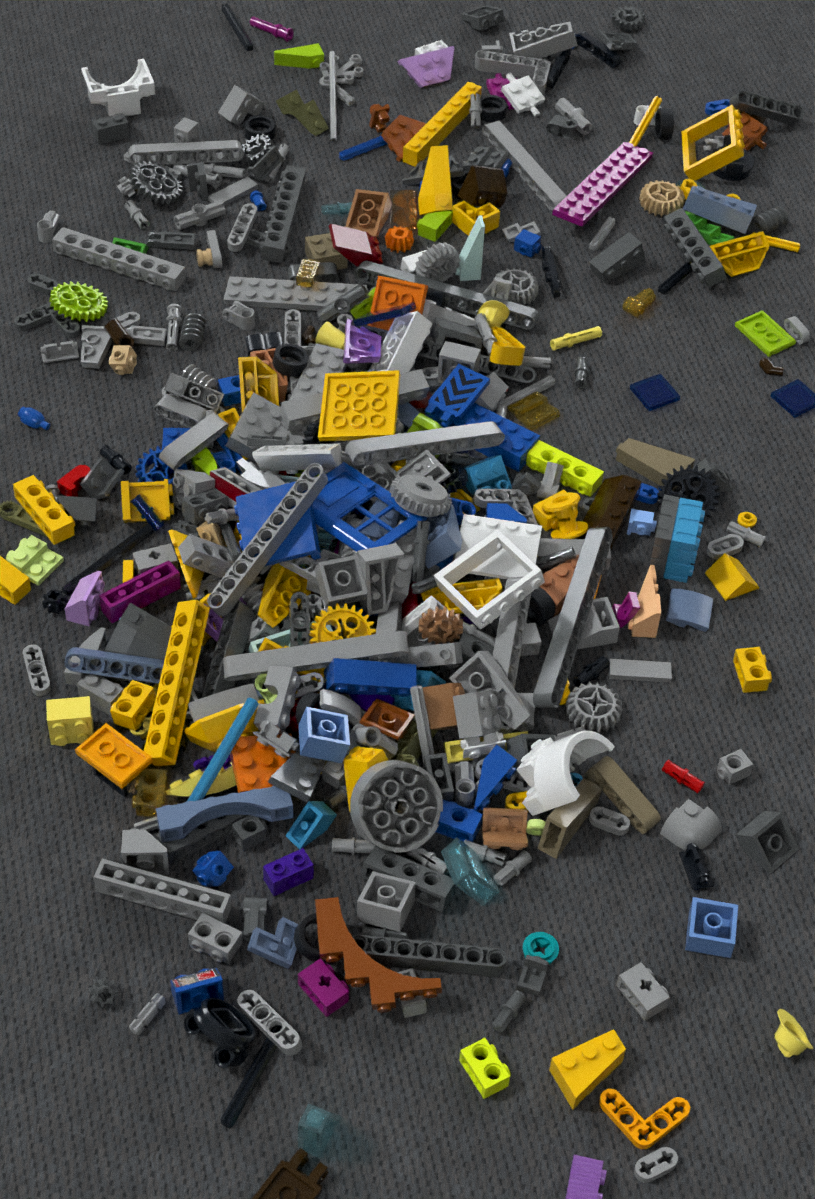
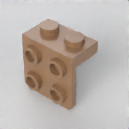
[482,808,528,850]

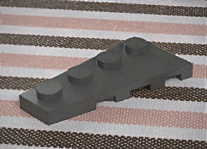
[268,748,326,802]

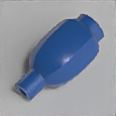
[18,407,50,430]

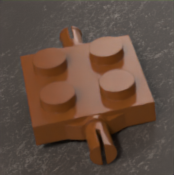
[722,112,768,151]

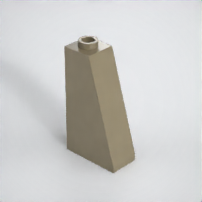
[616,438,695,491]
[538,778,603,859]

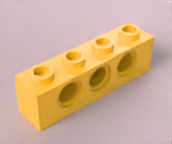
[13,475,75,545]

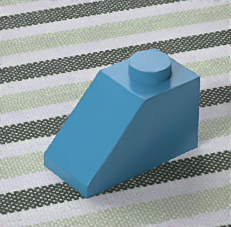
[286,801,337,849]

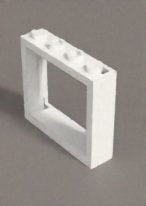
[434,529,545,630]

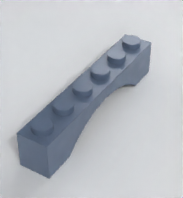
[156,786,293,843]

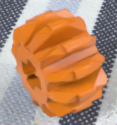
[385,226,414,253]

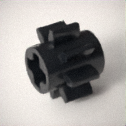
[42,589,68,614]

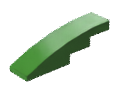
[685,211,734,245]

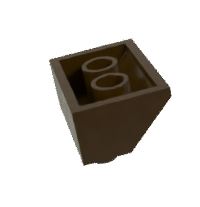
[458,165,508,208]

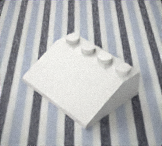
[252,444,341,474]
[455,514,542,579]

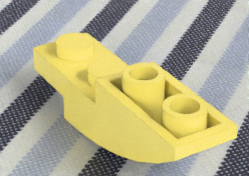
[165,762,237,797]

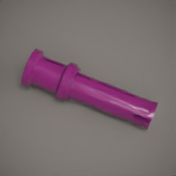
[250,16,294,42]

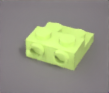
[6,535,64,586]

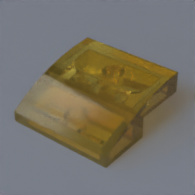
[507,391,560,431]

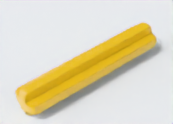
[752,232,800,252]

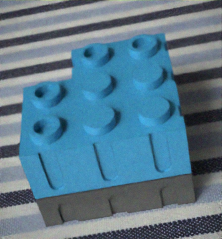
[649,494,705,583]

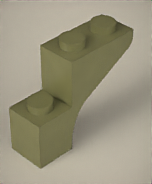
[276,89,329,136]

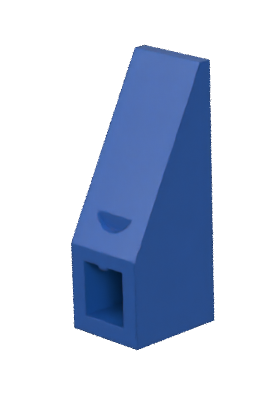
[474,745,517,811]

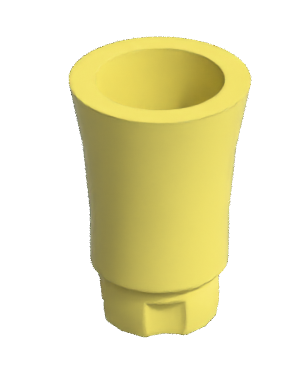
[316,321,345,350]

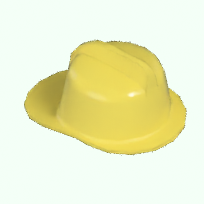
[477,300,510,327]
[774,1009,813,1058]

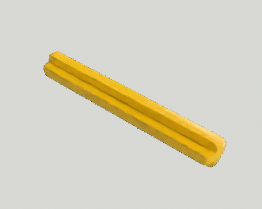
[629,96,662,146]

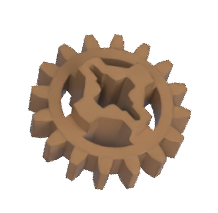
[419,606,463,644]

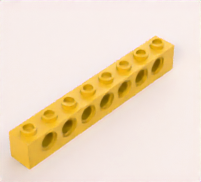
[144,600,210,766]

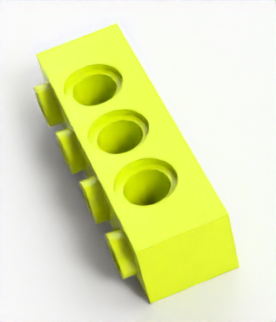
[526,440,604,497]

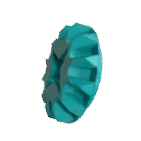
[522,932,559,965]

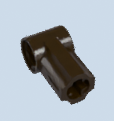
[104,318,134,350]

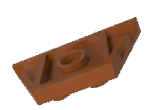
[381,115,427,162]

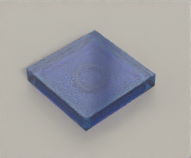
[629,374,680,411]
[770,379,815,418]

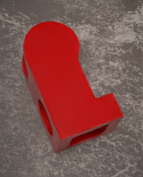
[57,465,90,497]

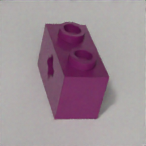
[298,959,350,1017]

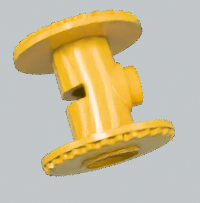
[543,492,588,539]

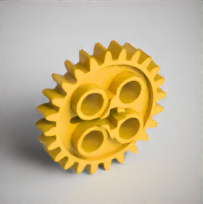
[309,603,376,644]

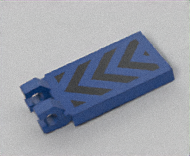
[424,364,490,428]

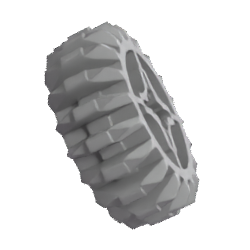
[415,242,461,282]
[494,267,539,306]
[566,681,622,733]

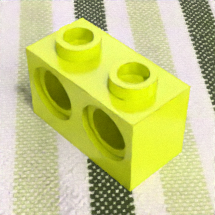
[459,1038,511,1099]

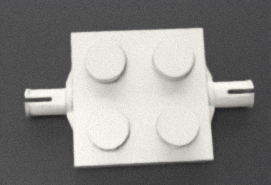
[501,72,545,117]

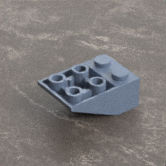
[425,504,462,569]

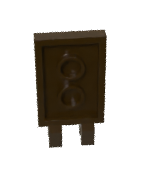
[252,1148,329,1199]

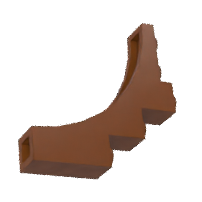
[315,897,442,1013]

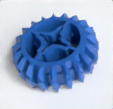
[136,446,188,493]

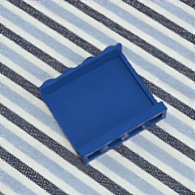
[234,481,321,570]

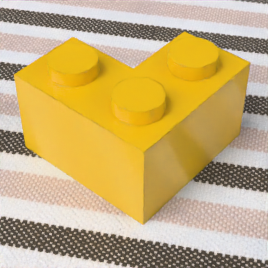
[452,200,500,236]

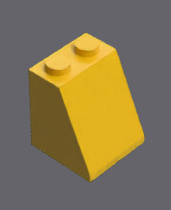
[343,746,388,813]

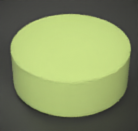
[526,819,546,836]

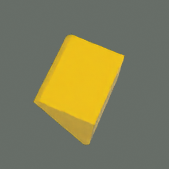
[705,553,759,601]

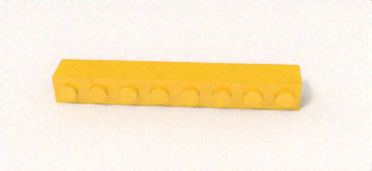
[403,82,482,167]

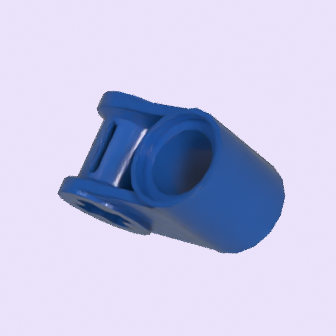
[211,447,236,473]

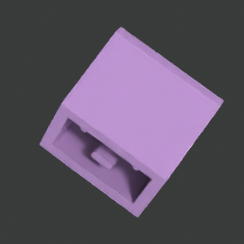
[65,571,105,626]

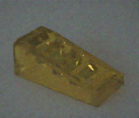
[296,259,320,288]

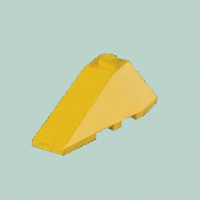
[418,145,453,215]

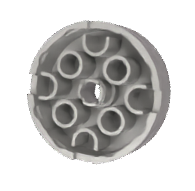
[350,760,443,853]

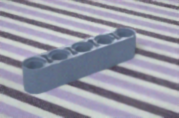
[65,647,164,684]

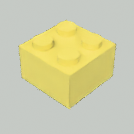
[46,696,94,746]

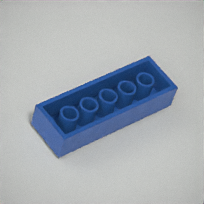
[426,403,540,472]

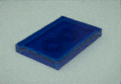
[353,302,416,327]

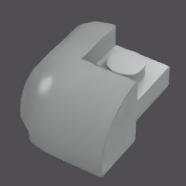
[660,799,722,850]

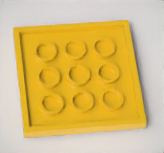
[318,370,401,441]

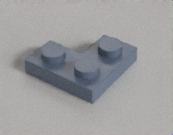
[247,917,298,969]

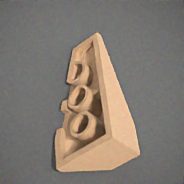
[628,565,661,638]

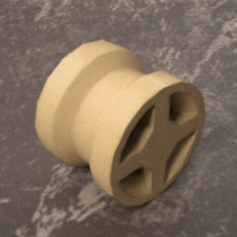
[196,248,213,267]

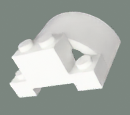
[81,59,155,116]
[516,731,615,816]

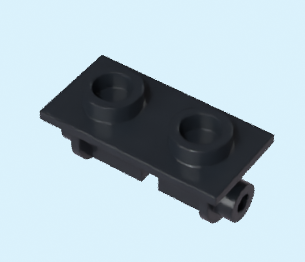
[679,843,714,890]

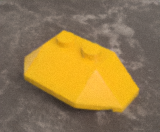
[709,231,770,277]
[238,357,279,412]
[421,578,503,615]
[184,699,266,752]

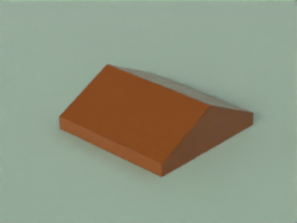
[360,698,415,740]

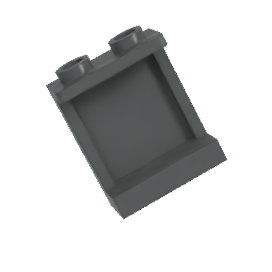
[430,317,483,349]

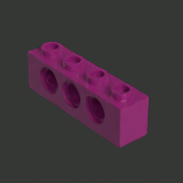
[99,560,181,623]

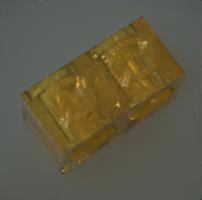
[132,769,168,817]

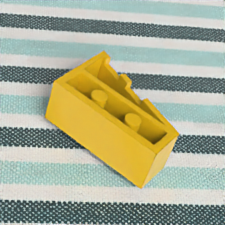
[549,1029,626,1110]

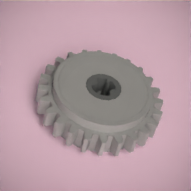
[390,474,452,517]

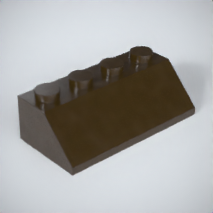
[577,475,642,550]

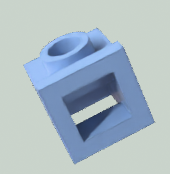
[627,509,657,536]

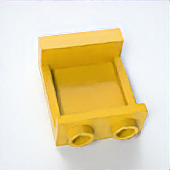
[121,479,174,523]

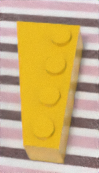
[0,556,31,605]

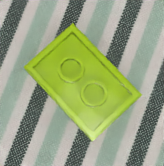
[735,310,796,357]

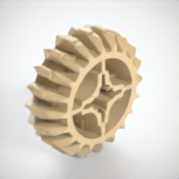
[639,180,685,218]

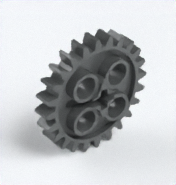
[129,161,183,205]

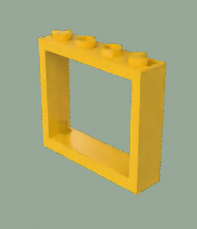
[681,105,745,181]

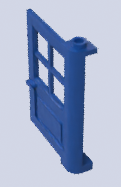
[312,462,427,552]

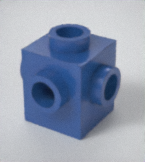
[192,851,234,887]

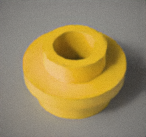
[737,512,757,529]

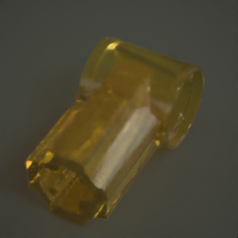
[622,288,656,318]

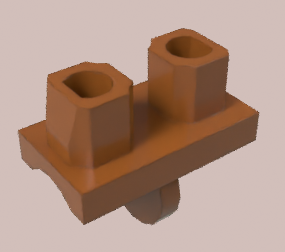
[369,104,390,133]

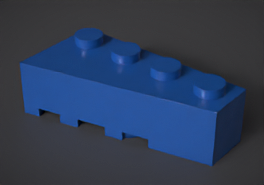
[324,658,417,697]

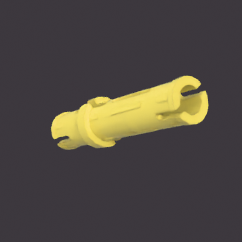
[550,326,602,351]

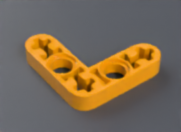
[599,1089,690,1150]

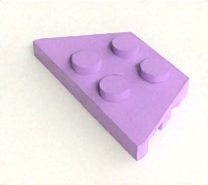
[398,46,454,88]

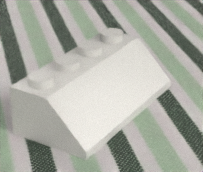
[370,311,433,374]

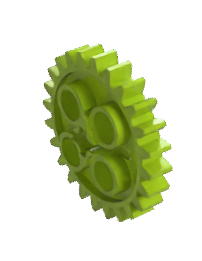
[49,281,108,322]

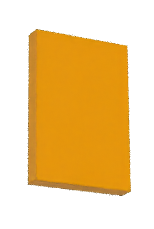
[75,723,153,789]

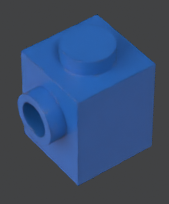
[514,229,542,258]

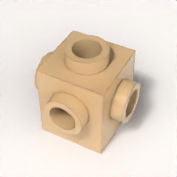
[109,345,137,375]

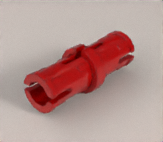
[661,759,705,794]

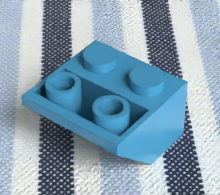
[464,455,512,498]

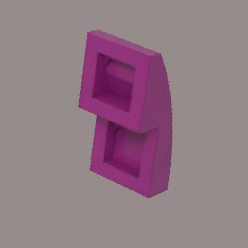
[612,592,640,629]

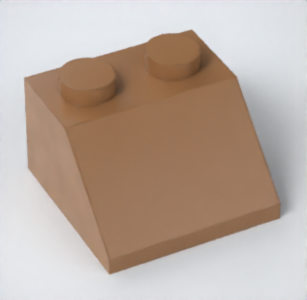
[423,683,465,730]

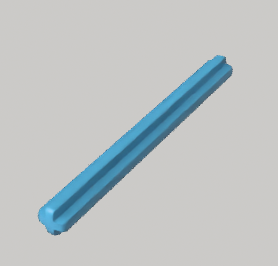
[187,697,259,801]

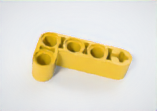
[489,327,526,366]

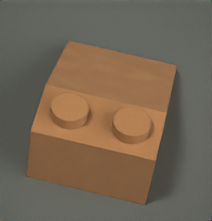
[345,189,392,238]

